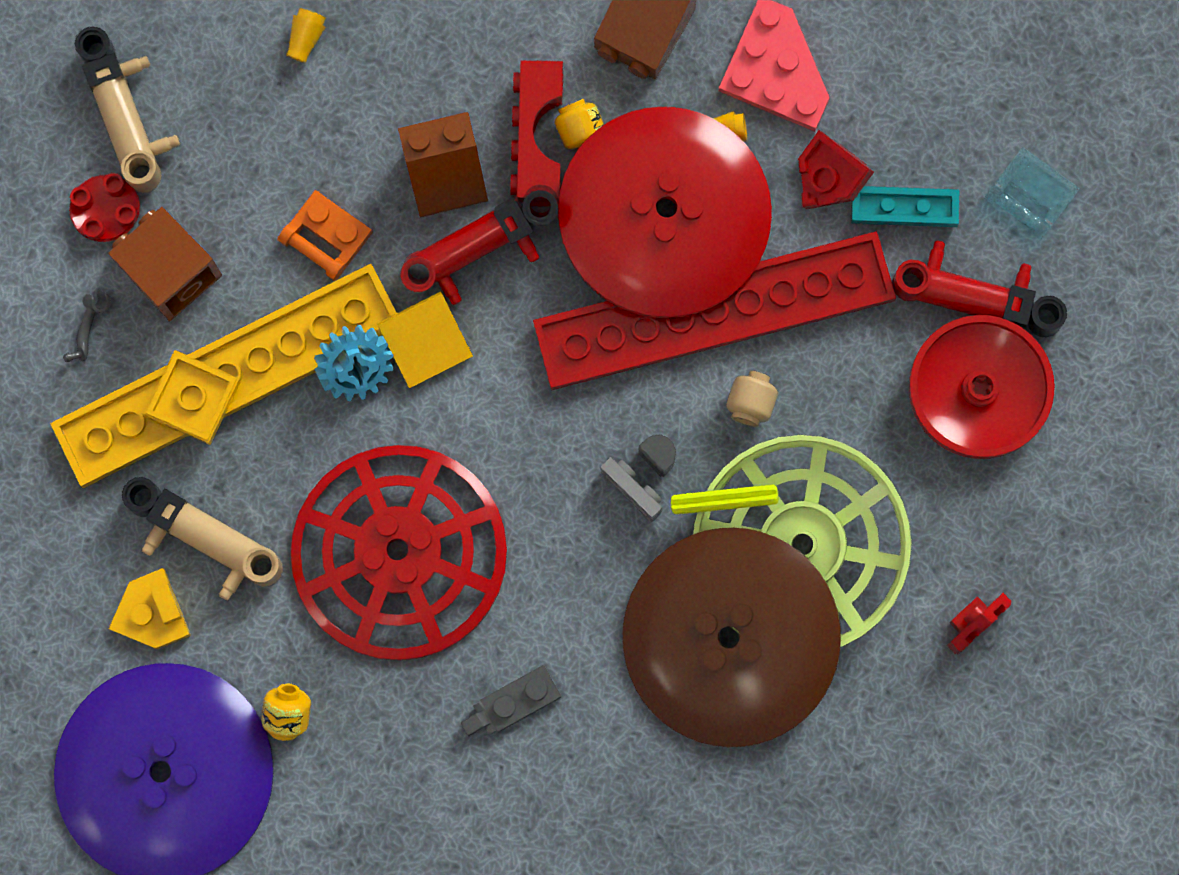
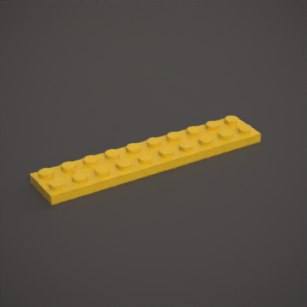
[50,263,397,489]

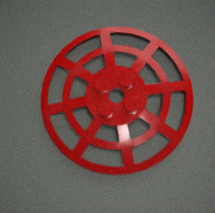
[291,445,507,661]

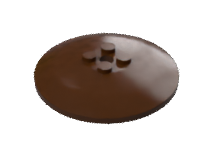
[622,527,841,747]

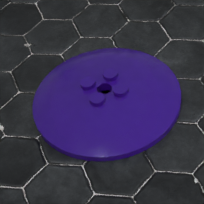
[54,663,274,875]

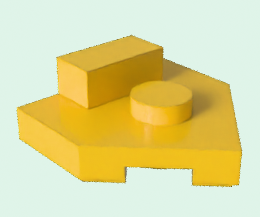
[109,568,191,650]

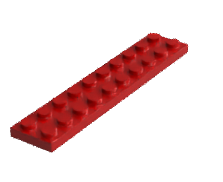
[533,231,896,390]

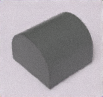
[638,435,676,477]

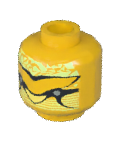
[554,99,604,149]
[261,684,311,741]

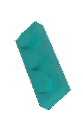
[851,186,959,227]

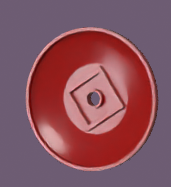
[558,107,772,318]

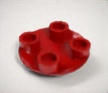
[69,173,140,242]

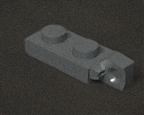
[461,665,561,737]

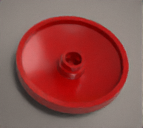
[909,315,1055,459]

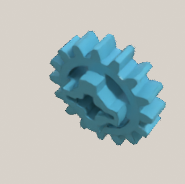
[314,325,393,401]

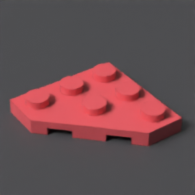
[718,0,830,132]

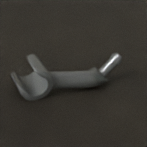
[63,291,111,362]

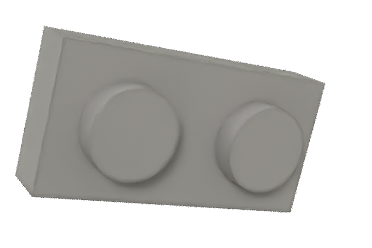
[600,457,662,522]

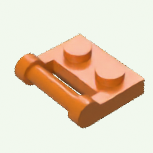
[277,190,373,281]

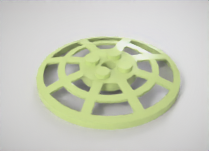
[693,435,912,646]

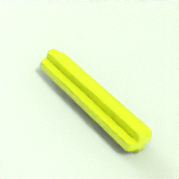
[671,485,779,514]

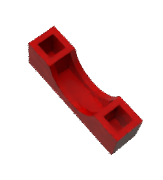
[510,60,563,207]

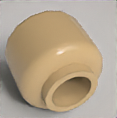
[726,371,778,427]

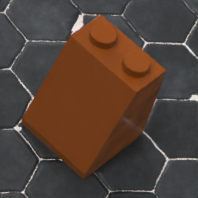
[594,0,696,80]
[398,112,488,218]
[108,207,223,322]

